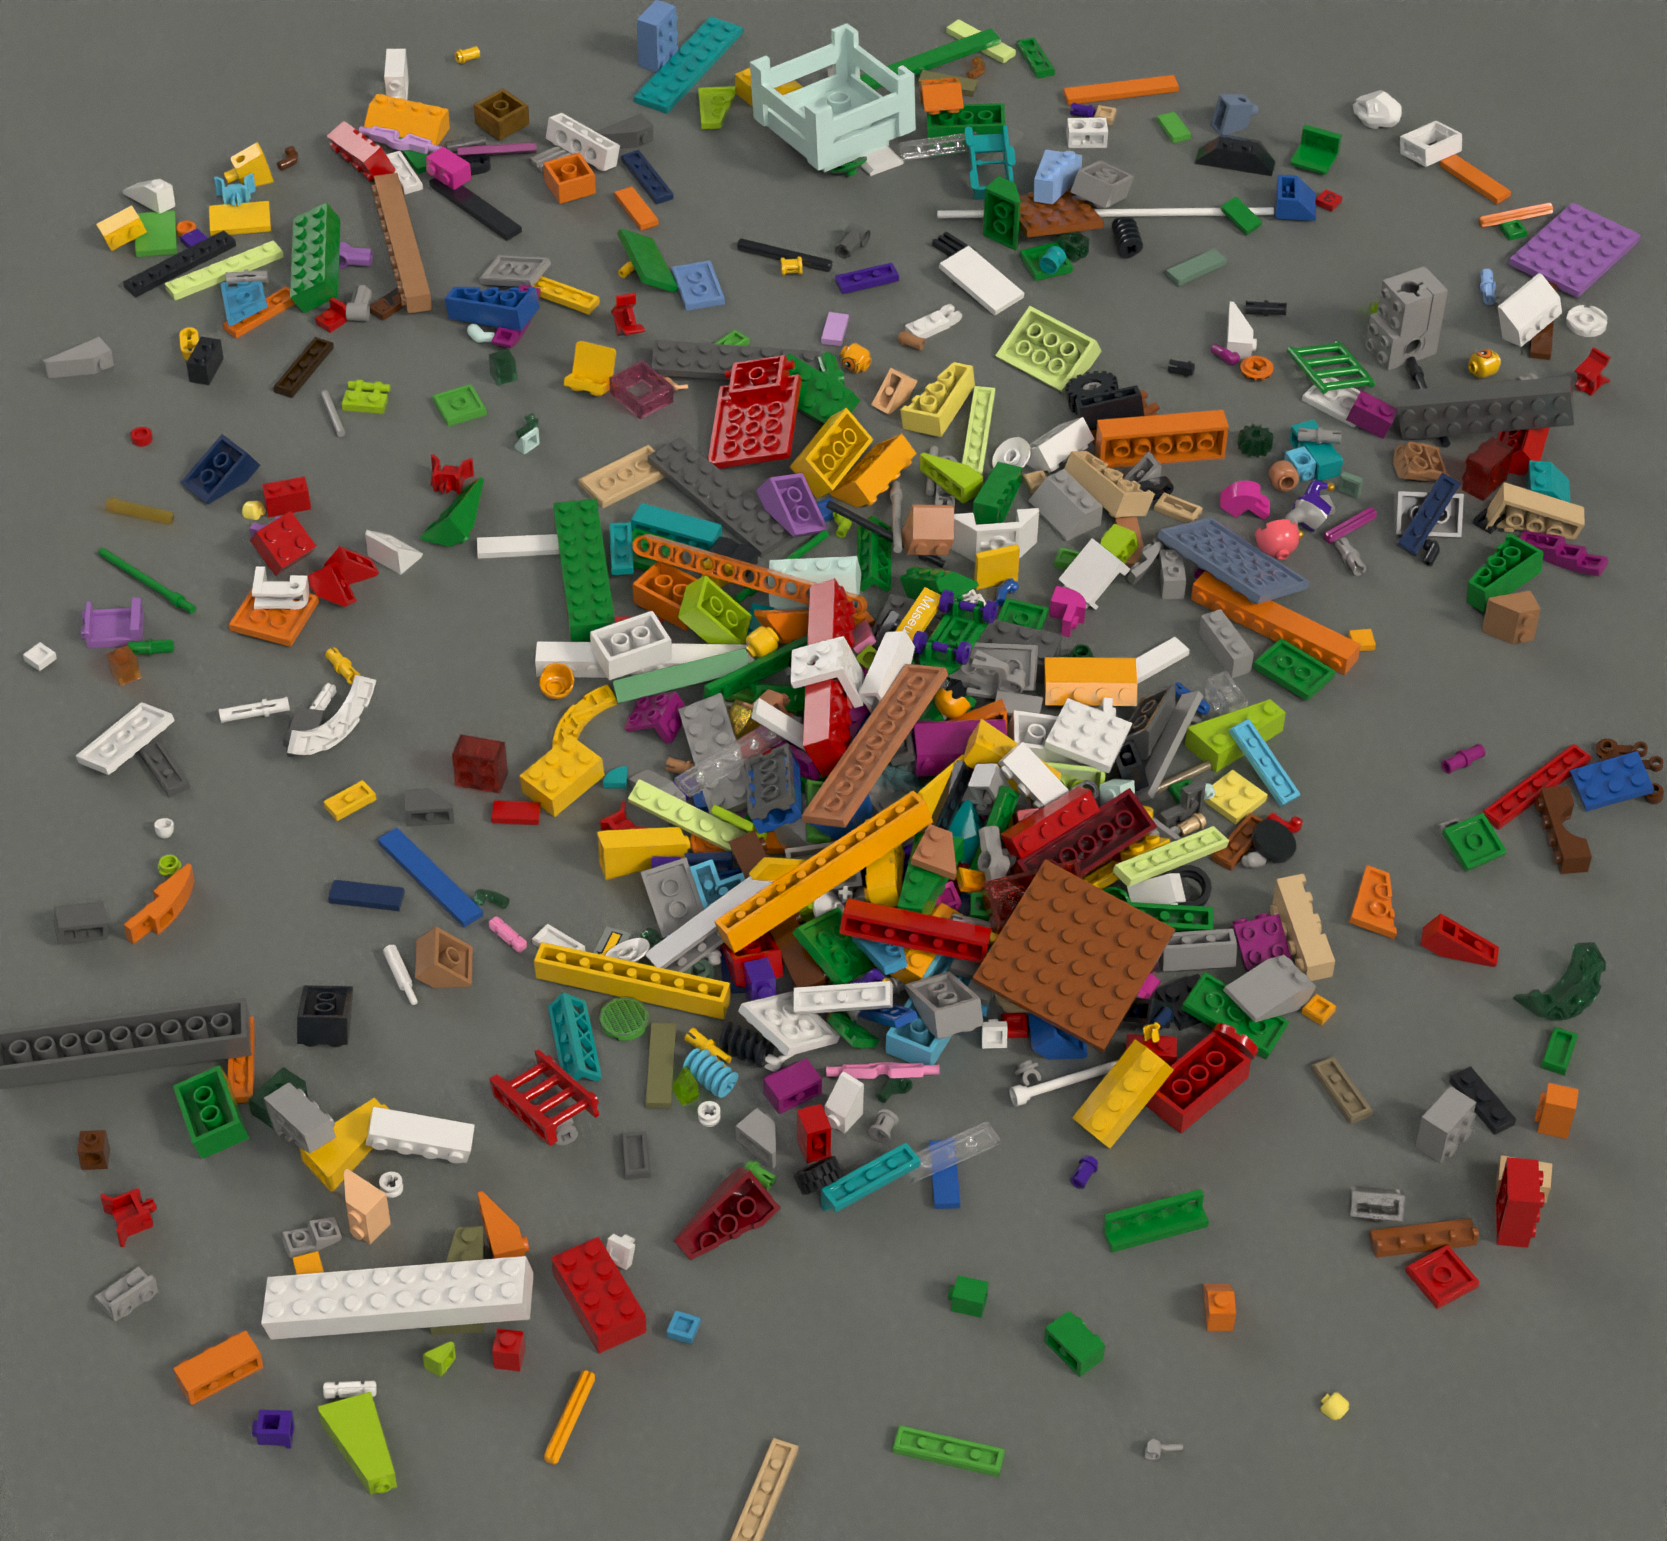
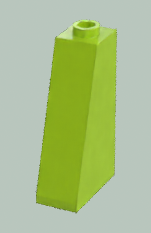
[318,1392,397,1495]

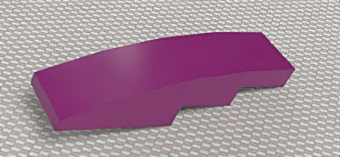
[1519,530,1608,577]

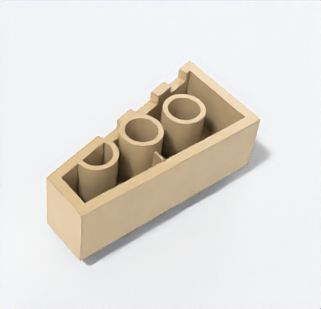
[1064,451,1155,518]
[1485,482,1585,540]
[1270,873,1335,981]

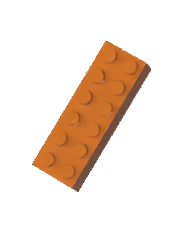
[1095,410,1229,468]

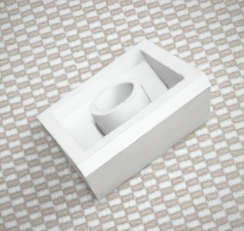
[365,530,423,575]

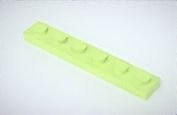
[165,241,284,301]
[962,386,995,475]
[628,779,747,854]
[1112,826,1229,887]

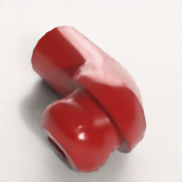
[1267,812,1303,833]

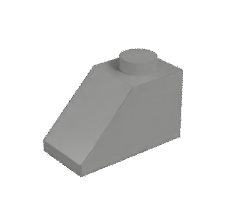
[735,1108,776,1169]

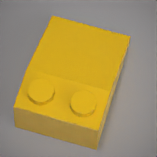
[735,67,803,107]

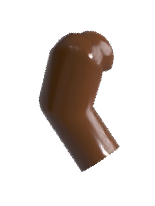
[277,146,298,171]

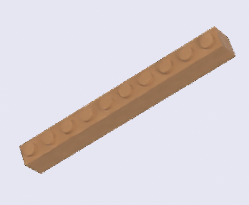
[371,173,432,314]

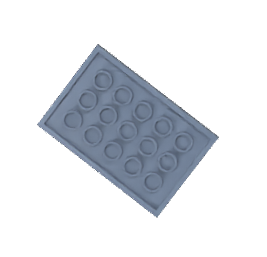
[1157,517,1310,604]

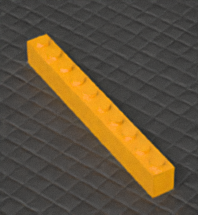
[714,791,933,953]

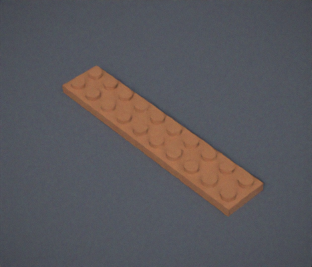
[802,664,948,828]

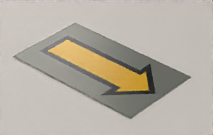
[593,926,631,956]

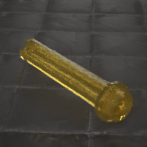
[106,496,174,525]

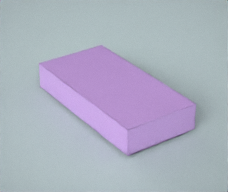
[821,312,849,346]

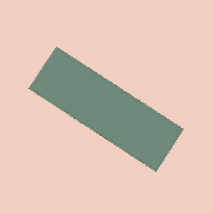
[1166,249,1227,286]

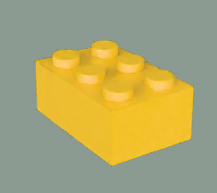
[520,734,605,817]

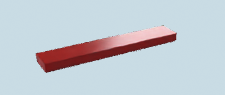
[1482,744,1591,830]

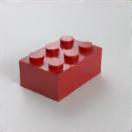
[1495,1157,1545,1248]

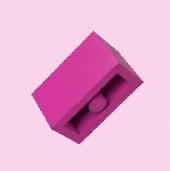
[426,147,471,190]

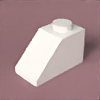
[825,1071,864,1134]

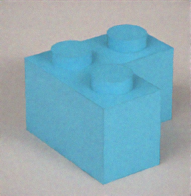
[690,859,745,909]

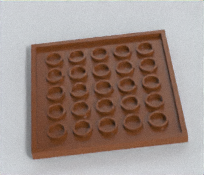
[972,859,1175,1053]

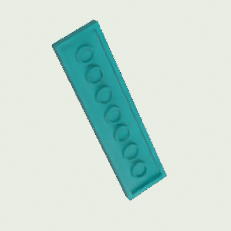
[634,16,743,114]

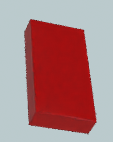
[491,800,541,825]

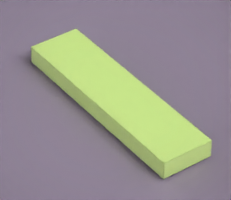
[946,19,1016,64]

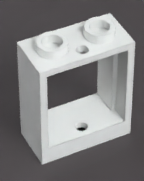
[384,49,409,100]
[1400,121,1462,167]

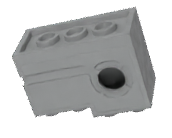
[1365,266,1448,371]

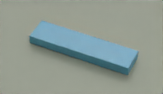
[1229,719,1301,807]

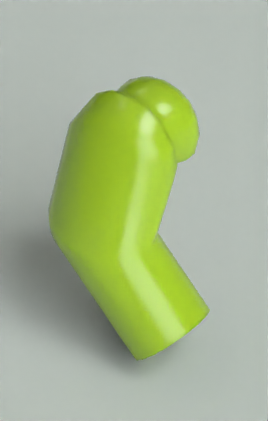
[832,512,852,538]

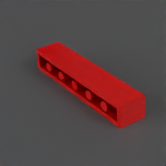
[839,898,992,963]

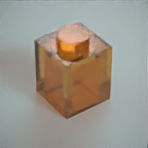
[107,645,141,686]

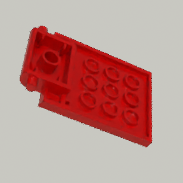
[708,355,802,469]

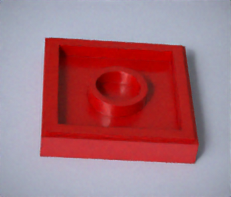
[1405,1244,1480,1309]

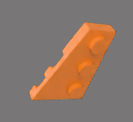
[1349,865,1397,939]

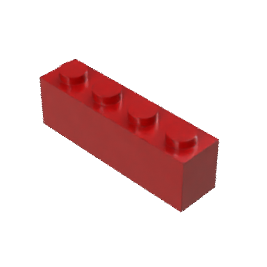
[1000,786,1100,859]

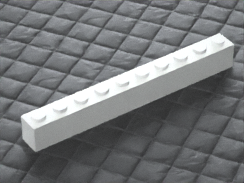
[535,642,759,678]

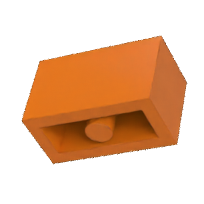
[1534,1083,1579,1139]

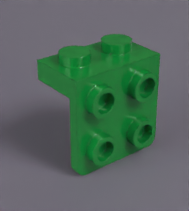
[1290,124,1342,175]

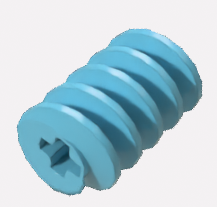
[683,1048,739,1098]

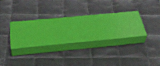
[893,1425,1005,1477]

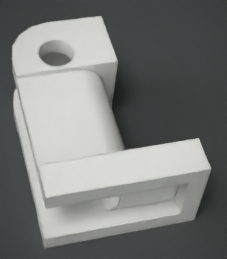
[252,566,309,610]

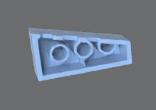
[1034,149,1082,204]

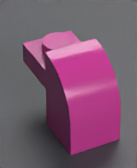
[1220,481,1270,520]
[1050,586,1086,637]

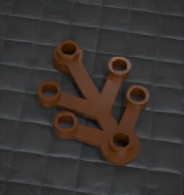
[1595,739,1664,804]

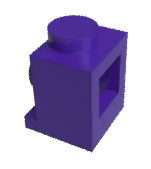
[252,1410,295,1449]

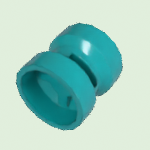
[1039,246,1066,274]

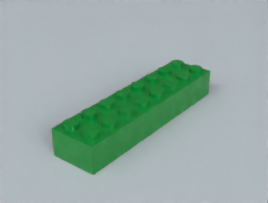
[553,499,615,642]

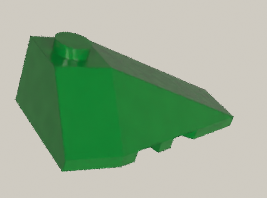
[420,477,484,547]

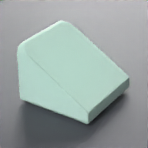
[514,427,540,455]

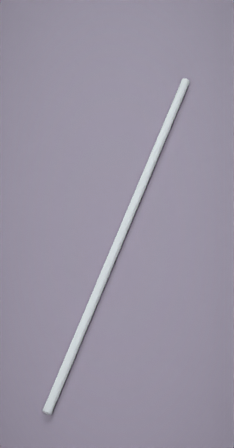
[937,207,1274,219]

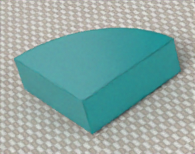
[603,766,628,789]

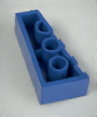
[444,287,540,331]

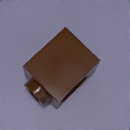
[77,1130,110,1170]

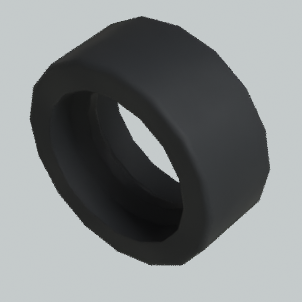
[1171,865,1212,906]

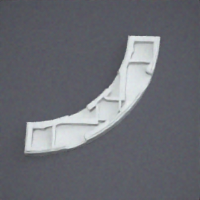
[287,675,376,755]

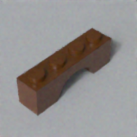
[1535,786,1592,874]

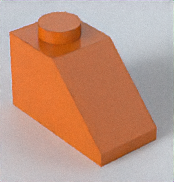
[1203,1284,1236,1331]

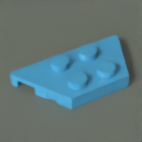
[220,281,268,326]

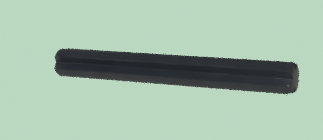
[737,238,833,272]

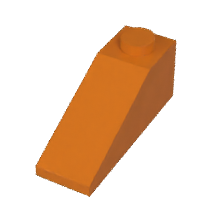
[477,1191,529,1259]

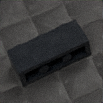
[1075,385,1145,430]

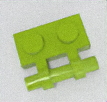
[342,379,391,414]

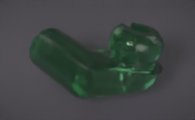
[515,413,539,439]

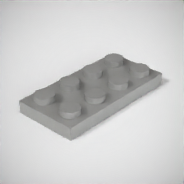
[947,643,1038,691]

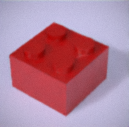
[250,511,317,576]

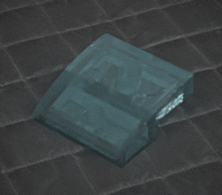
[882,765,923,794]

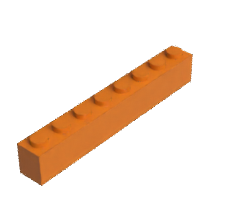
[1191,570,1361,675]

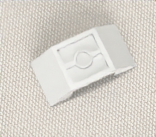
[950,508,1039,562]

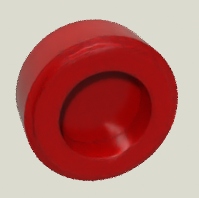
[130,427,153,447]

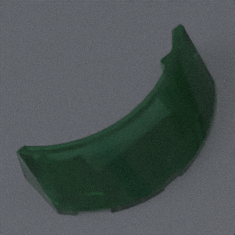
[1513,942,1606,1020]

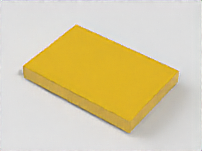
[209,201,271,236]

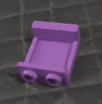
[81,598,144,648]

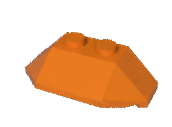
[754,610,809,644]

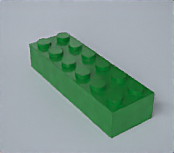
[290,202,340,313]

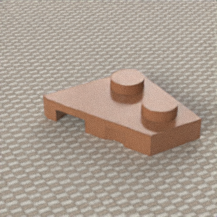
[911,824,957,880]

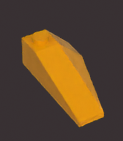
[874,903,962,984]

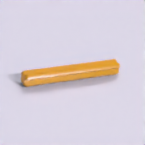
[544,1370,595,1465]

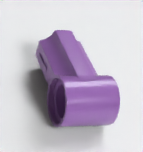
[339,242,373,269]

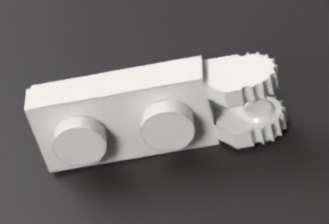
[905,304,962,339]

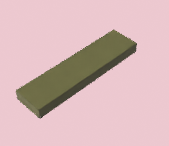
[646,1023,676,1109]

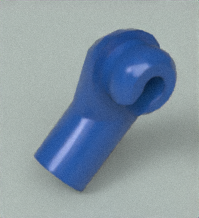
[995,578,1019,606]

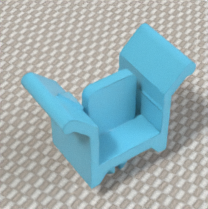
[214,173,256,206]

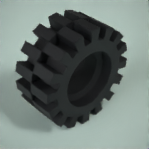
[794,1156,844,1195]

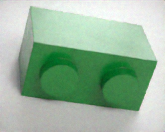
[1044,1311,1105,1377]

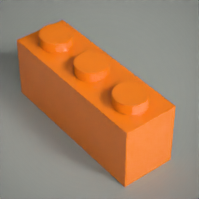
[173,1330,264,1406]

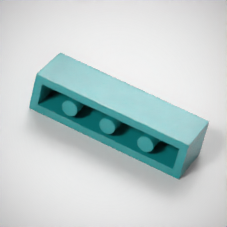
[631,503,722,551]

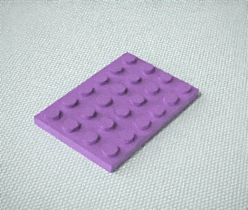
[1508,202,1641,298]

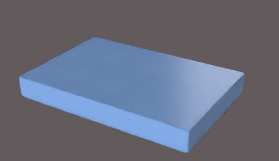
[671,261,725,311]

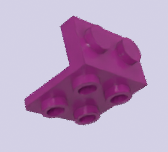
[624,691,686,744]
[1227,912,1291,971]

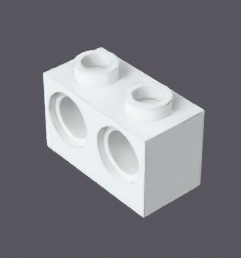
[1066,118,1108,148]

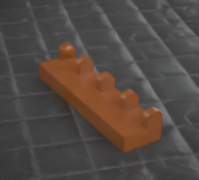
[1369,1218,1479,1258]

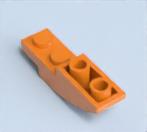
[124,863,195,944]

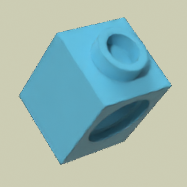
[1284,446,1317,483]

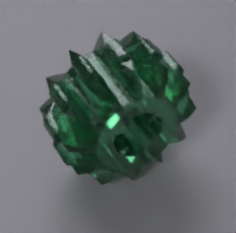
[1237,423,1273,458]

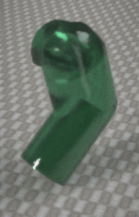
[472,889,510,909]
[640,928,663,948]
[876,1078,913,1103]

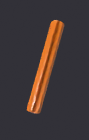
[1479,202,1553,228]

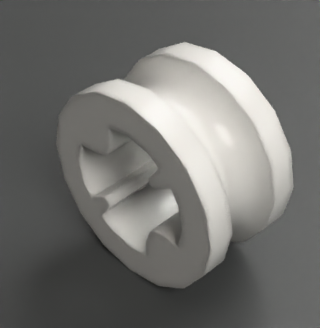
[698,1101,721,1127]
[379,1172,403,1198]

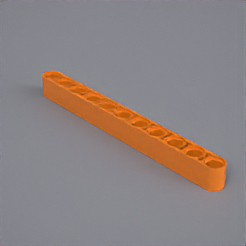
[633,534,868,618]

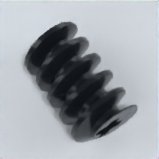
[1112,217,1143,258]
[719,1021,775,1068]

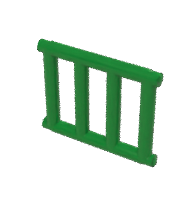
[1287,340,1375,394]

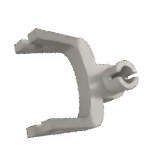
[966,650,1026,699]

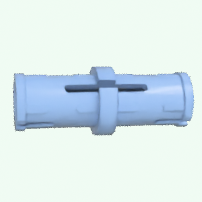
[1480,269,1496,305]

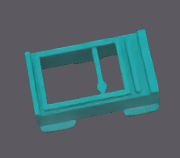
[965,126,1016,200]

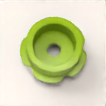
[158,855,182,877]

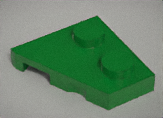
[827,1013,880,1049]

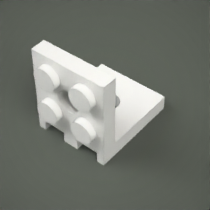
[791,636,864,708]

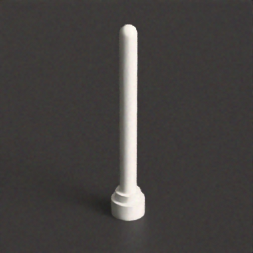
[1009,1060,1118,1107]

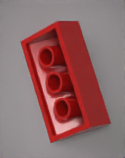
[1489,427,1550,476]

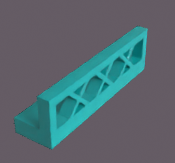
[548,992,602,1082]
[820,1143,921,1213]

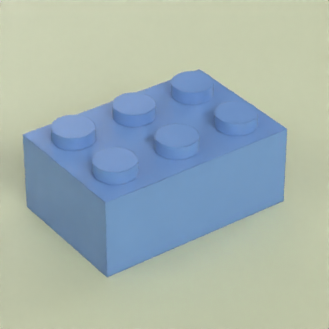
[637,0,678,73]

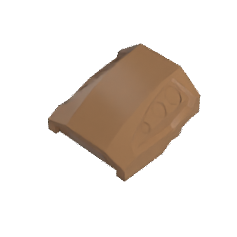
[1393,441,1450,481]

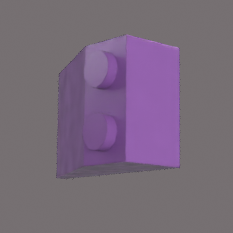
[756,473,828,537]

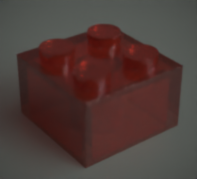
[1462,437,1514,501]
[452,734,508,794]

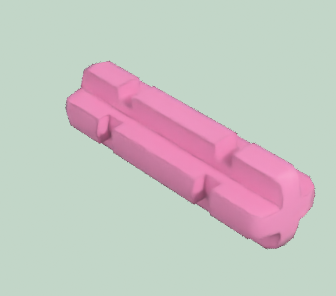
[489,916,527,953]

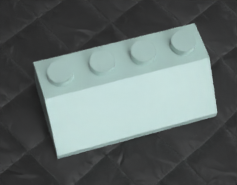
[768,556,861,610]

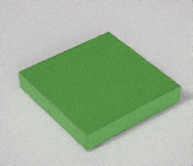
[432,384,487,427]

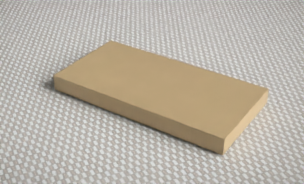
[578,445,665,508]

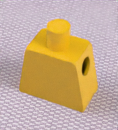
[223,142,274,187]

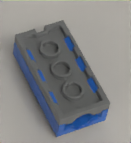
[745,743,803,834]

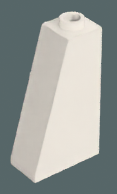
[858,631,915,714]

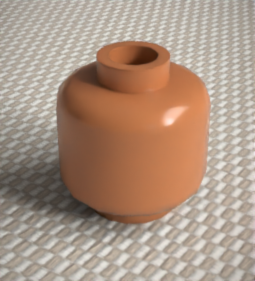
[1268,460,1299,492]

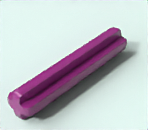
[1324,507,1377,543]

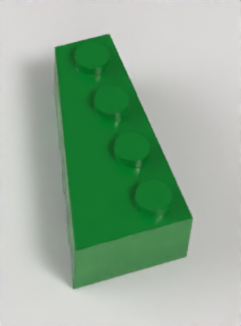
[1467,533,1543,612]
[898,832,964,915]

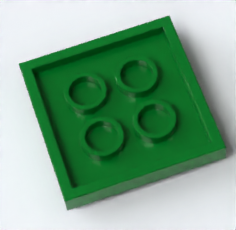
[792,907,877,985]

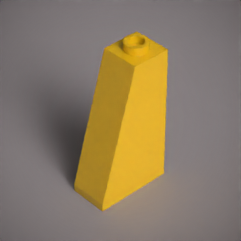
[597,827,691,880]
[299,1097,389,1192]

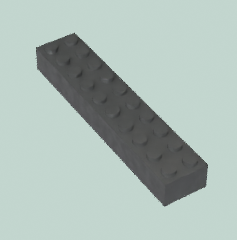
[0,998,252,1089]

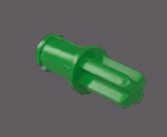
[128,638,175,656]

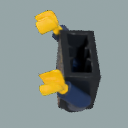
[1122,998,1174,1042]

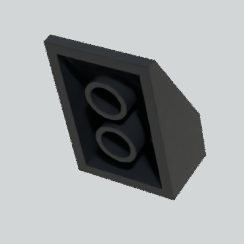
[297,985,353,1047]

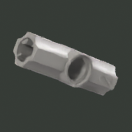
[978,826,1010,894]

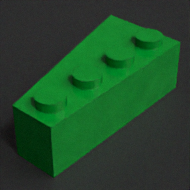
[971,462,1023,525]

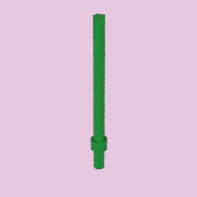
[733,530,829,604]
[98,548,196,614]

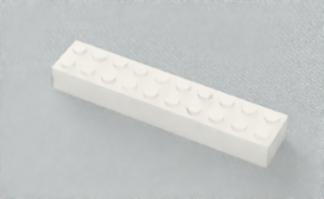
[261,1256,533,1340]

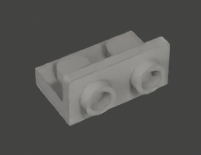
[95,1267,159,1322]

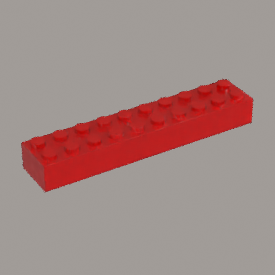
[803,578,856,777]

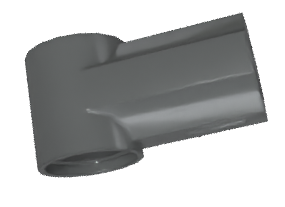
[835,223,871,259]

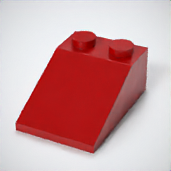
[719,932,784,987]

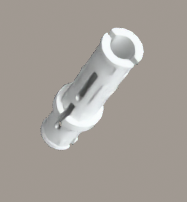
[219,697,290,723]

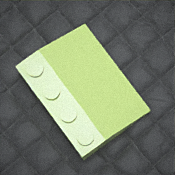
[995,306,1102,393]

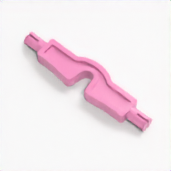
[826,1062,940,1079]

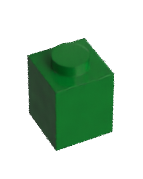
[947,1275,989,1318]

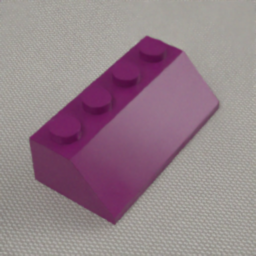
[911,719,1007,776]

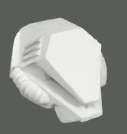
[1353,90,1402,129]

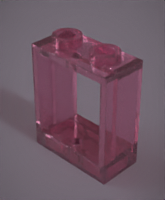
[609,360,674,420]

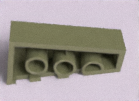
[430,1226,485,1335]

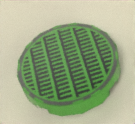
[599,997,649,1041]

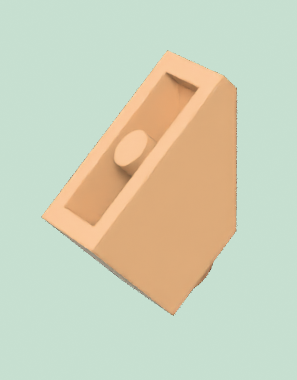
[871,368,917,415]

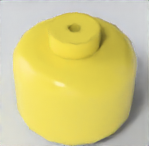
[242,501,266,520]
[1320,1392,1349,1420]

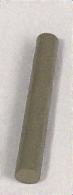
[1155,760,1212,795]

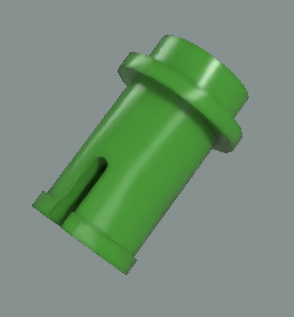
[744,1160,777,1190]

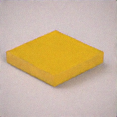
[974,544,1020,590]

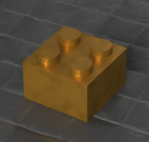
[473,88,530,141]

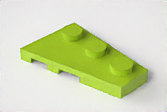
[698,86,737,130]

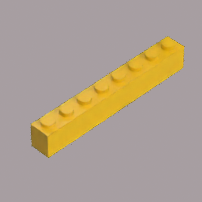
[534,942,731,1020]

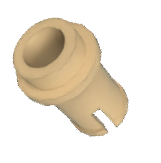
[1176,813,1206,838]

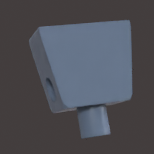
[1211,94,1258,135]

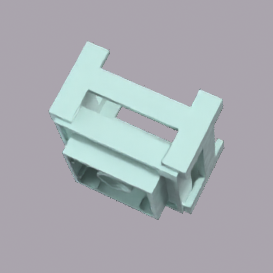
[750,23,916,172]

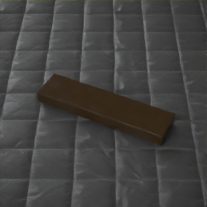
[273,337,334,398]

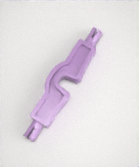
[359,126,442,154]

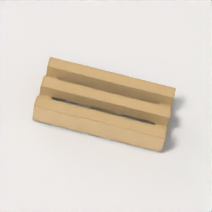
[1154,493,1203,523]

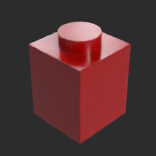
[492,1328,525,1372]

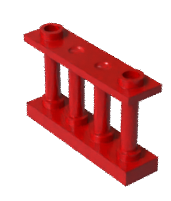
[489,1049,599,1146]

